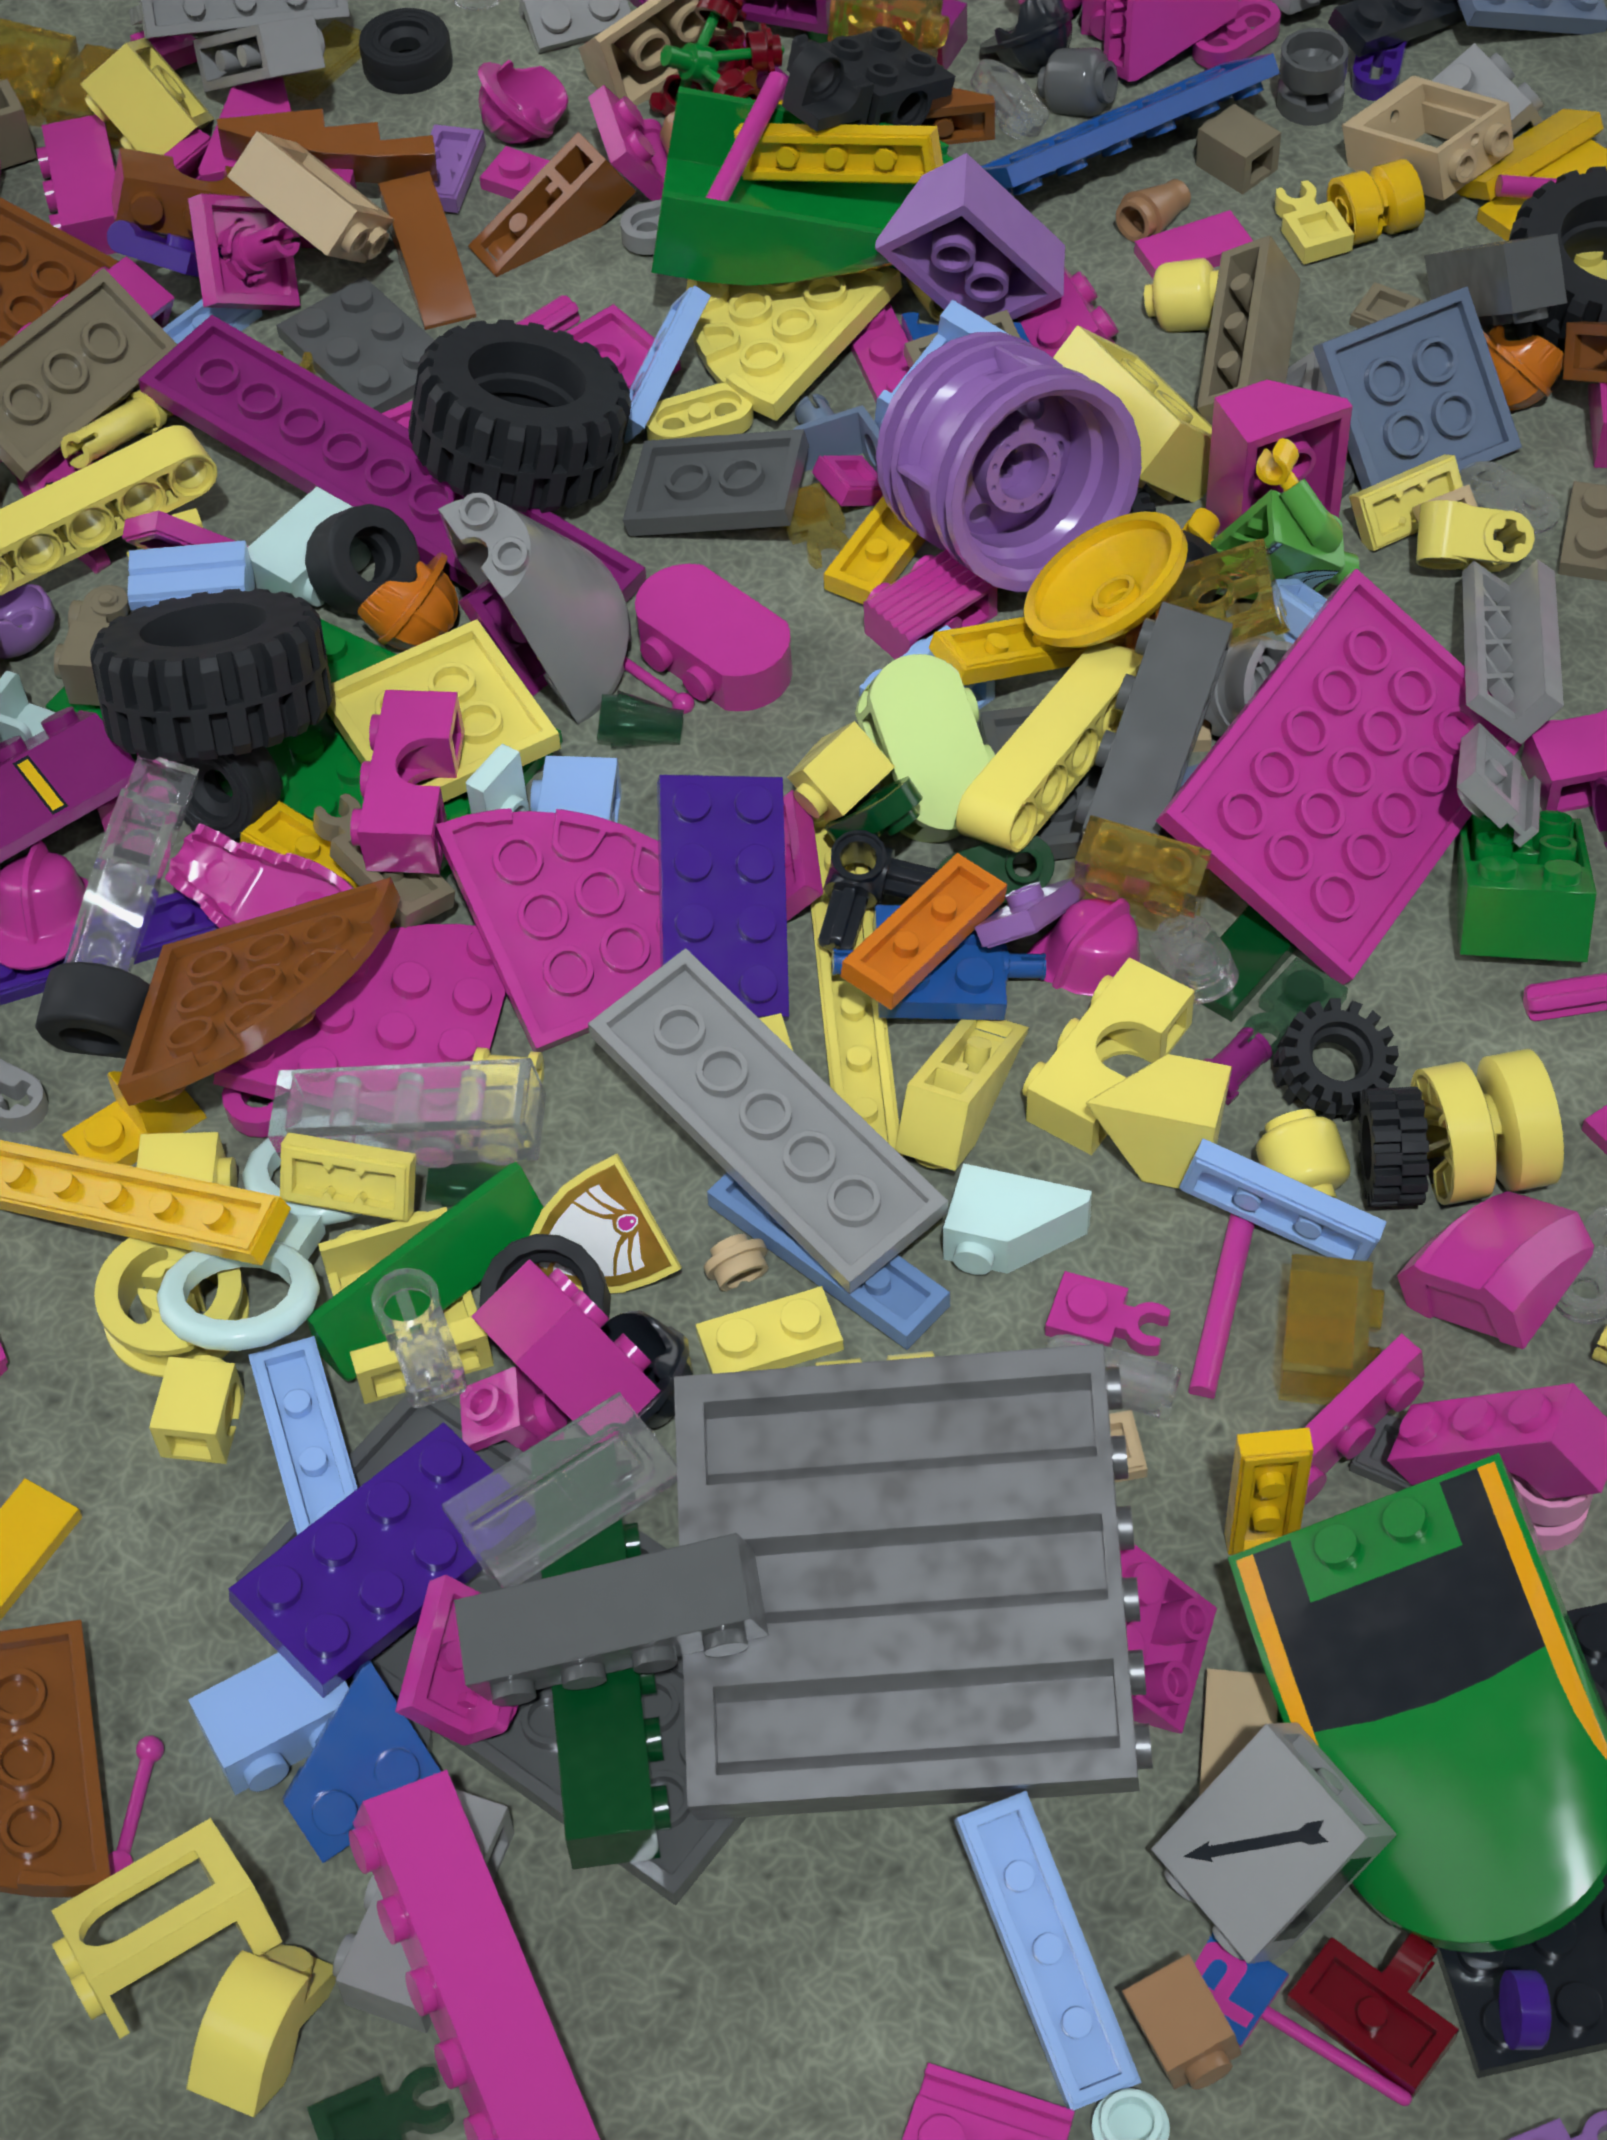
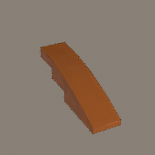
[217,108,438,184]

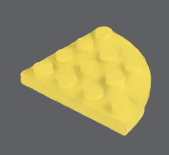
[686,266,902,421]

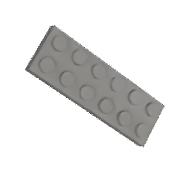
[588,948,948,1294]

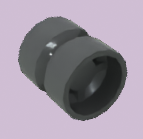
[1277,28,1349,126]

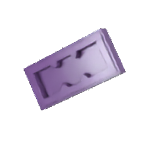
[430,125,486,213]
[975,876,1086,948]

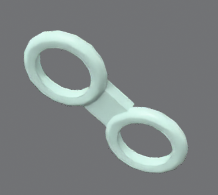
[157,1121,392,1351]

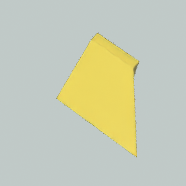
[1085,1054,1232,1189]

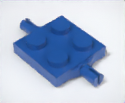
[832,905,1046,1020]

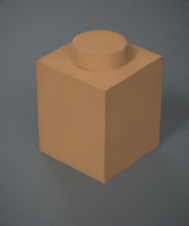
[1122,1954,1242,2090]

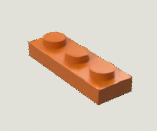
[841,853,1008,1010]

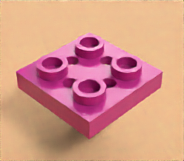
[188,194,300,310]

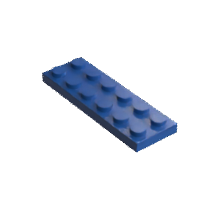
[981,53,1280,196]

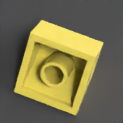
[80,38,214,155]

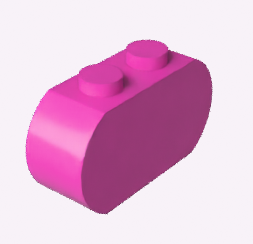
[635,564,792,711]

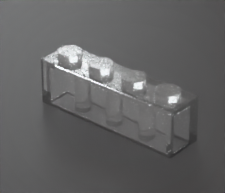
[268,1058,546,1168]

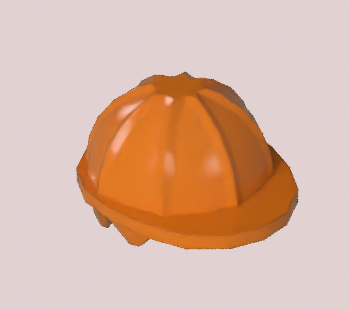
[1483,325,1565,411]
[358,552,458,651]

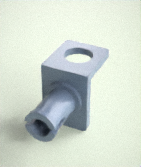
[794,394,880,472]

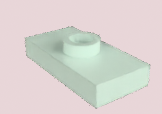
[465,743,529,814]

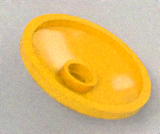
[1024,512,1188,648]

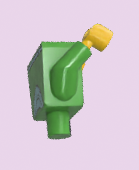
[1182,438,1359,600]

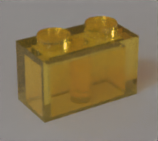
[1278,1254,1384,1405]

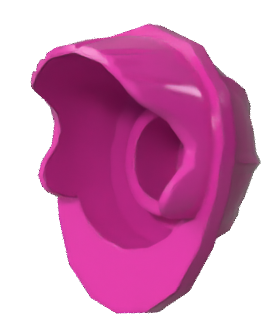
[478,59,569,143]

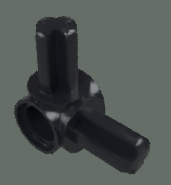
[818,830,939,953]

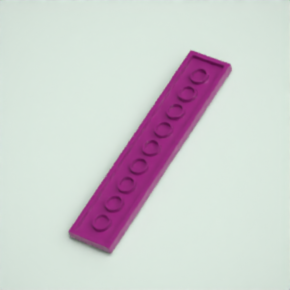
[138,315,646,602]

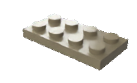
[0,268,177,482]

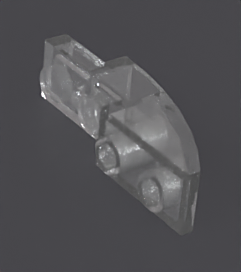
[64,755,199,973]

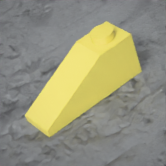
[895,1019,1029,1171]

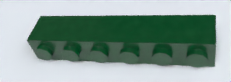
[530,1436,672,1870]

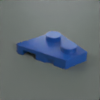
[282,1660,441,1863]

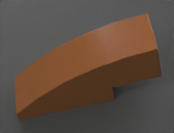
[378,171,477,330]

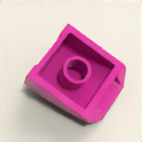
[1397,1191,1594,1350]

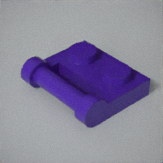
[107,220,223,277]

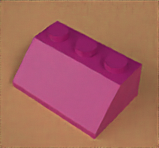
[1206,379,1353,535]

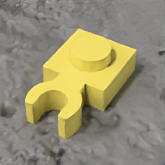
[1275,180,1354,265]

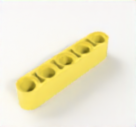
[0,425,218,596]
[956,642,1143,852]

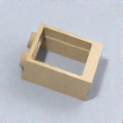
[1342,76,1514,201]
[227,131,394,263]

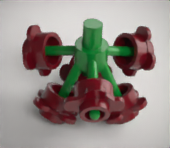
[649,0,785,117]

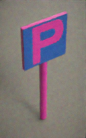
[1195,1933,1412,2106]

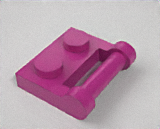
[588,85,667,201]

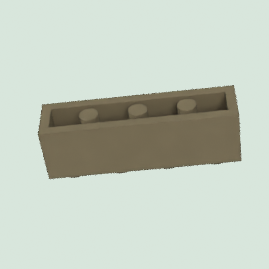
[1197,235,1301,425]

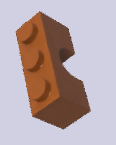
[111,148,252,238]

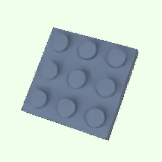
[1313,286,1522,490]

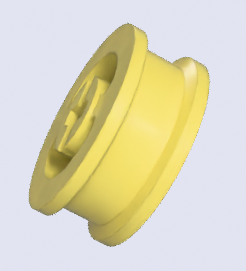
[94,1237,249,1377]

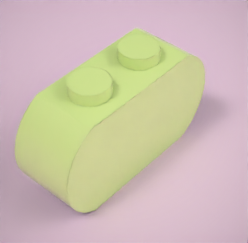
[855,654,995,843]

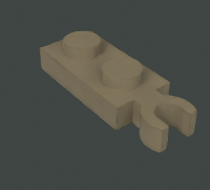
[313,793,455,928]

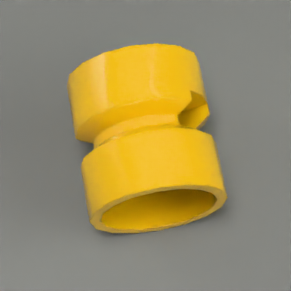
[1327,159,1425,245]

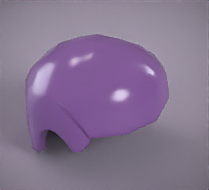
[0,583,55,659]

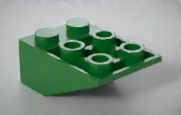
[1457,810,1597,962]

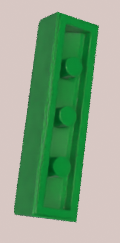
[306,1161,544,1381]

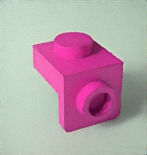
[460,1366,567,1457]

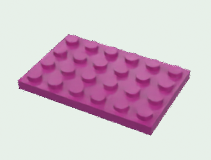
[1155,568,1525,986]

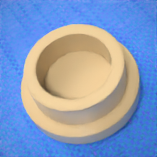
[703,1234,769,1291]

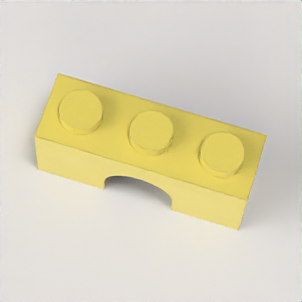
[1023,957,1195,1155]

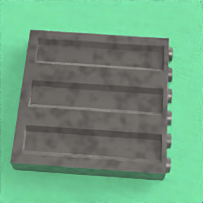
[674,1344,1153,1820]

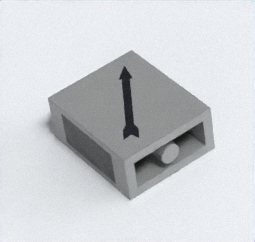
[1151,1723,1397,1964]

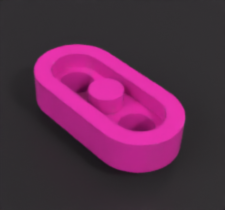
[1192,0,1281,68]

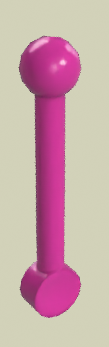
[623,656,695,714]
[108,1735,164,1875]

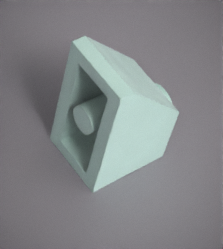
[943,1163,1092,1275]

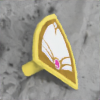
[529,1153,682,1294]

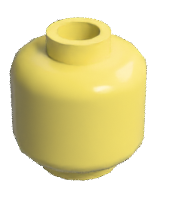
[1144,258,1219,332]
[1256,1109,1350,1199]

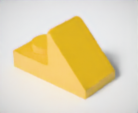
[62,1071,207,1166]

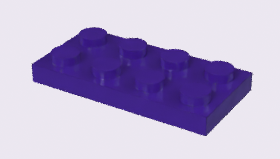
[657,775,789,1021]
[228,1422,537,1698]

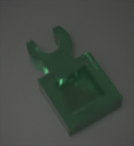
[1244,957,1348,1060]
[307,2067,454,2140]

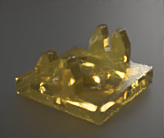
[1155,538,1290,644]

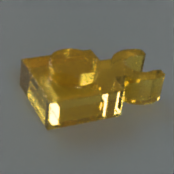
[784,482,849,569]

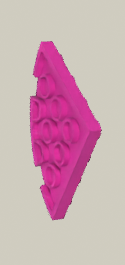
[435,808,660,1052]
[213,924,506,1146]

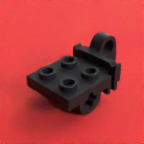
[782,27,956,132]

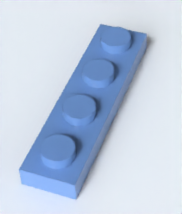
[707,1173,950,1350]

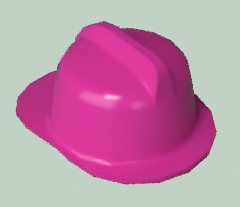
[0,841,93,970]
[1026,897,1140,996]

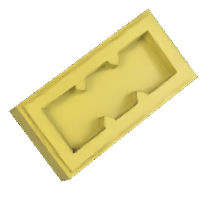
[1349,454,1463,551]
[280,1132,416,1222]

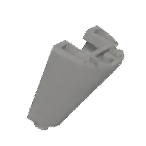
[438,493,631,725]

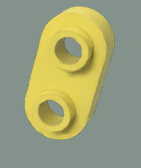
[646,383,754,440]

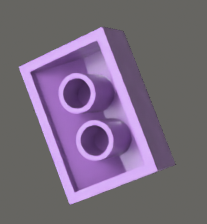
[875,153,1065,320]

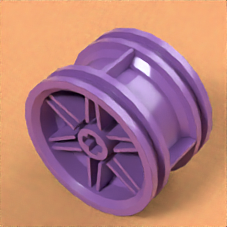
[876,332,1141,592]

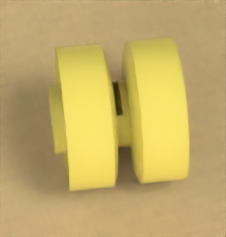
[1411,1049,1564,1205]

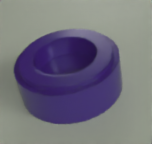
[1499,1970,1551,2050]

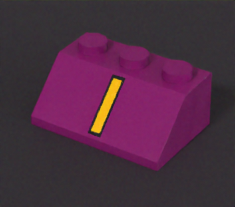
[0,707,147,863]

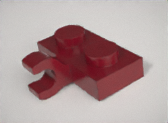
[1286,1933,1459,2098]

